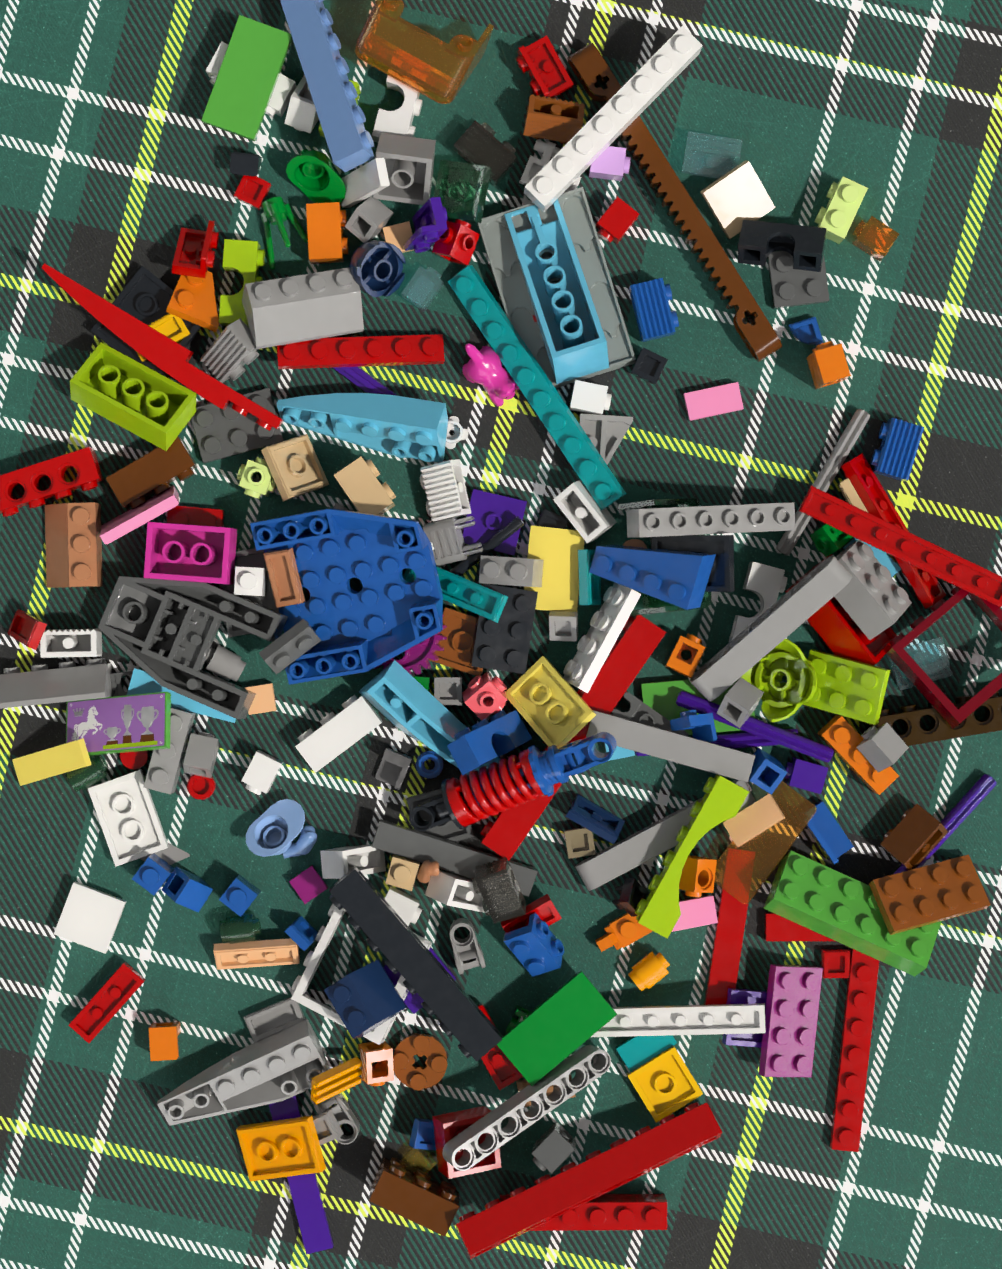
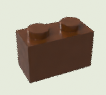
[880,804,948,870]

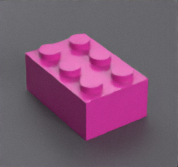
[144,522,237,585]

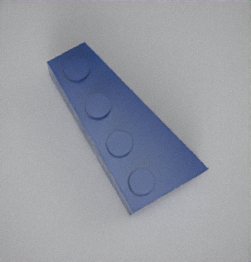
[589,545,716,610]

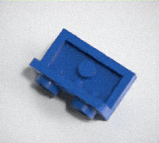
[503,913,564,977]

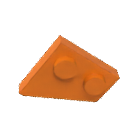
[166,271,219,332]

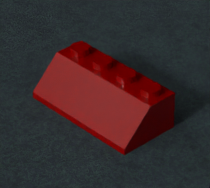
[785,554,897,665]

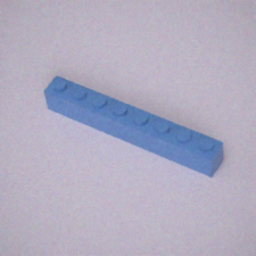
[280,0,375,172]

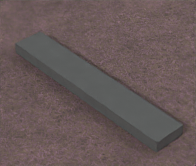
[371,819,538,897]

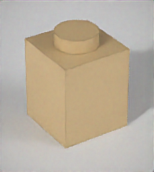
[385,854,420,891]

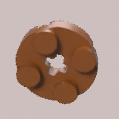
[393,1033,448,1091]

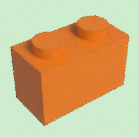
[306,202,349,264]
[807,341,851,389]

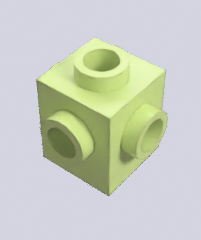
[237,457,277,499]

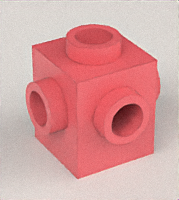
[462,672,507,720]

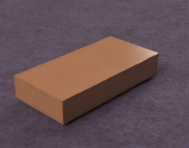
[263,547,305,608]

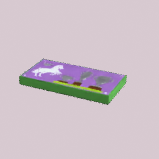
[66,692,171,756]

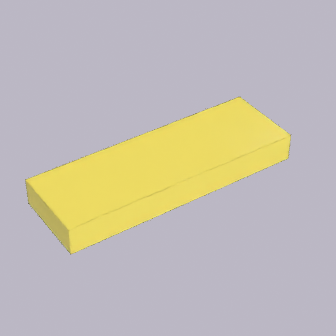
[12,738,92,786]

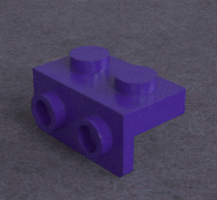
[404,197,448,253]

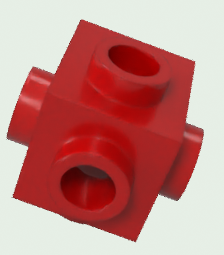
[432,219,480,265]

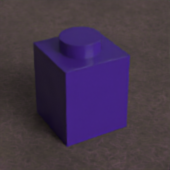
[784,757,828,794]

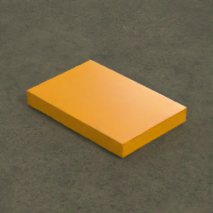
[236,1116,326,1182]

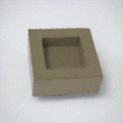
[564,827,596,859]

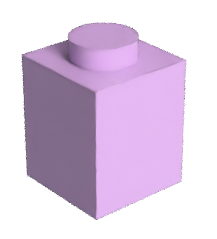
[589,146,631,181]

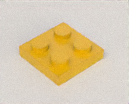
[627,1046,703,1123]

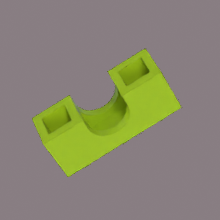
[219,239,265,328]

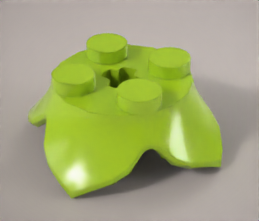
[741,638,817,722]

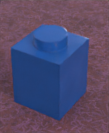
[749,748,788,795]
[132,853,175,895]
[162,866,213,912]
[219,874,261,917]

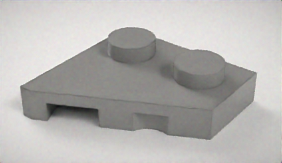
[579,414,633,465]

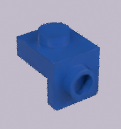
[670,710,717,742]

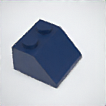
[324,960,407,1039]

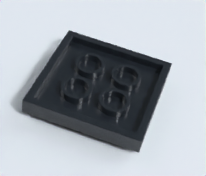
[90,266,202,376]

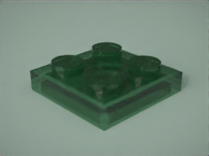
[434,160,492,223]

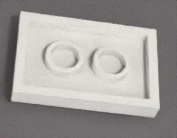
[88,769,169,867]

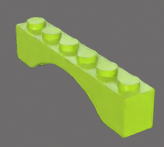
[635,774,749,939]

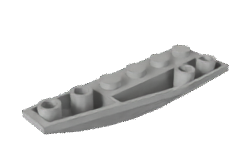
[157,1019,330,1126]

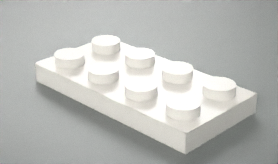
[563,583,641,693]

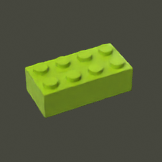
[70,342,196,451]

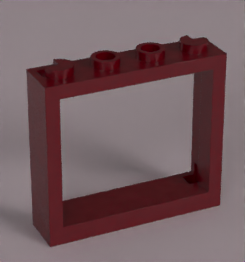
[886,587,1002,729]

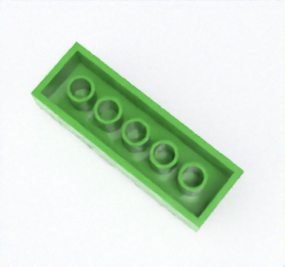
[764,851,942,977]

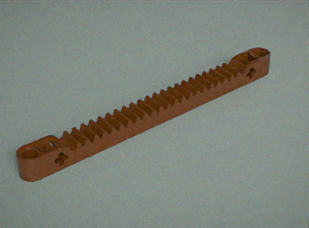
[567,42,782,362]

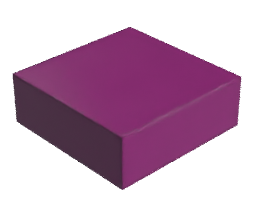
[289,865,328,904]

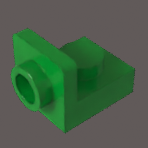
[810,524,854,557]

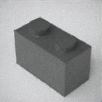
[532,1121,576,1174]

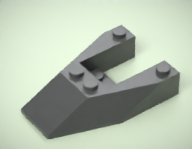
[98,576,288,719]

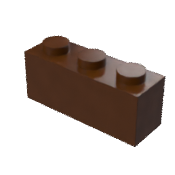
[106,436,198,510]

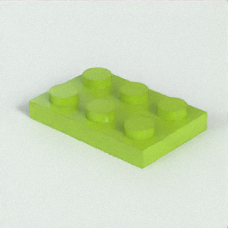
[803,649,890,725]

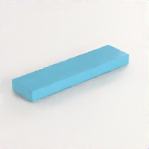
[127,668,236,723]

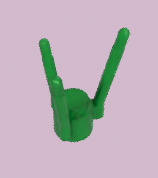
[260,197,308,270]

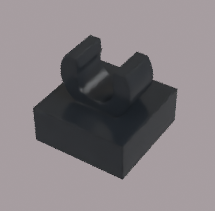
[612,878,647,917]

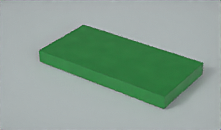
[497,971,617,1086]

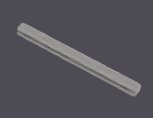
[776,409,870,555]

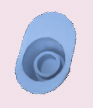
[246,799,305,857]

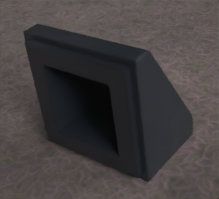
[230,152,262,176]

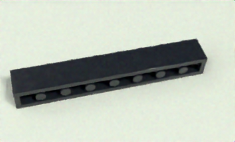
[329,866,502,1062]

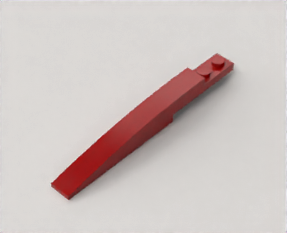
[41,263,284,431]

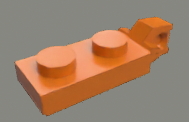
[595,912,652,952]

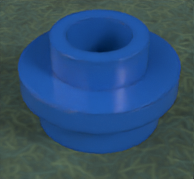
[416,751,443,778]

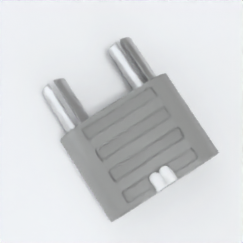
[423,516,483,567]

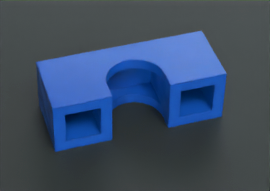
[447,710,532,775]

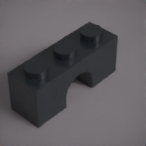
[738,219,826,272]

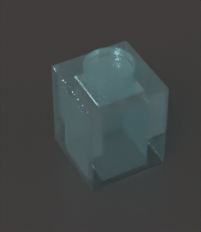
[401,266,443,313]

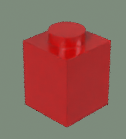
[596,197,639,244]

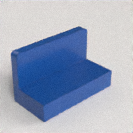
[799,800,854,864]

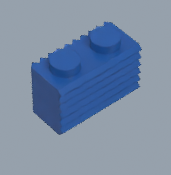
[629,278,679,342]
[870,418,924,482]

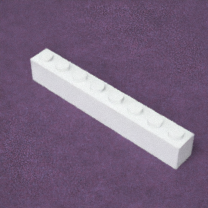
[524,26,703,212]

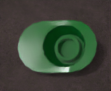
[286,149,346,203]

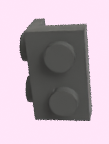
[259,619,321,675]

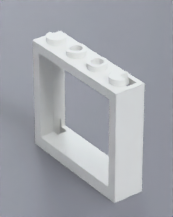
[291,904,433,1045]

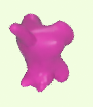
[462,343,519,407]

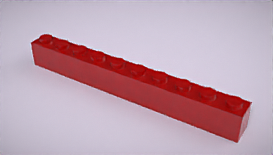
[480,614,666,861]
[456,1102,723,1259]

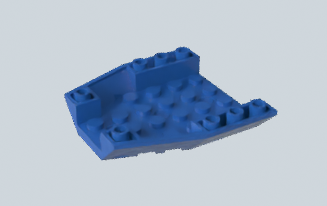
[250,508,443,685]

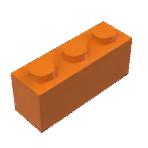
[817,714,899,795]

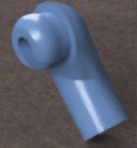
[283,825,317,859]

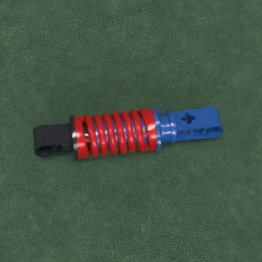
[409,732,617,831]

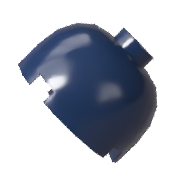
[349,240,406,297]

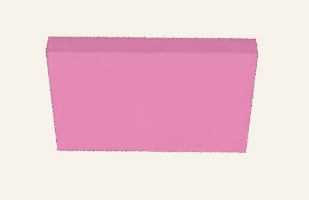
[100,485,179,544]

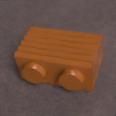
[523,94,585,144]

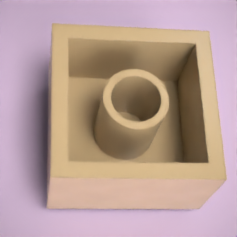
[334,456,396,515]

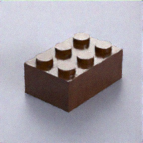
[369,1157,460,1236]

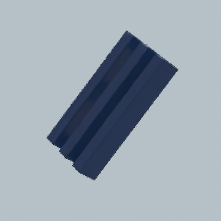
[565,794,625,844]

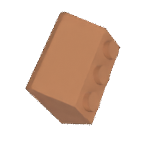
[45,502,103,588]

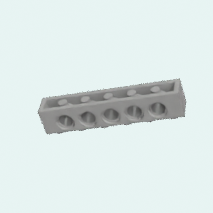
[626,502,795,538]

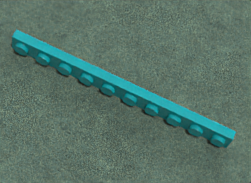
[448,265,626,510]

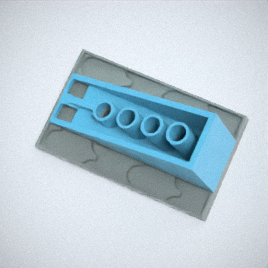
[477,187,636,388]

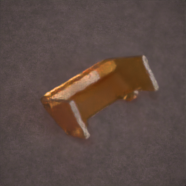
[355,0,494,104]

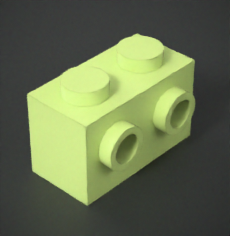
[815,177,868,244]

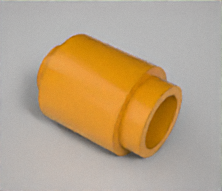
[628,951,670,991]

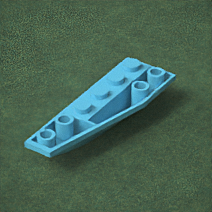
[276,393,448,463]
[359,660,501,775]

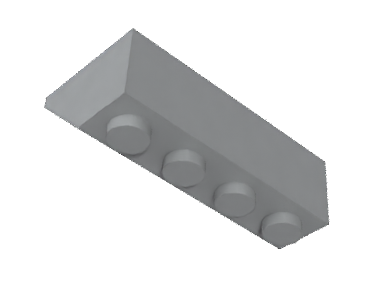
[242,267,364,349]
[0,658,114,709]

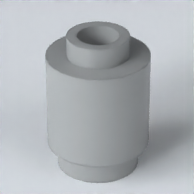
[205,645,246,682]

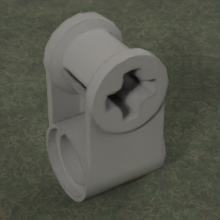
[450,918,486,975]
[313,1093,360,1144]

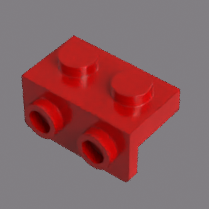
[516,36,574,99]
[172,220,219,278]

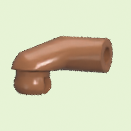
[417,860,440,883]

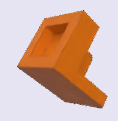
[149,1021,181,1061]

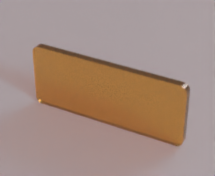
[715,781,817,904]

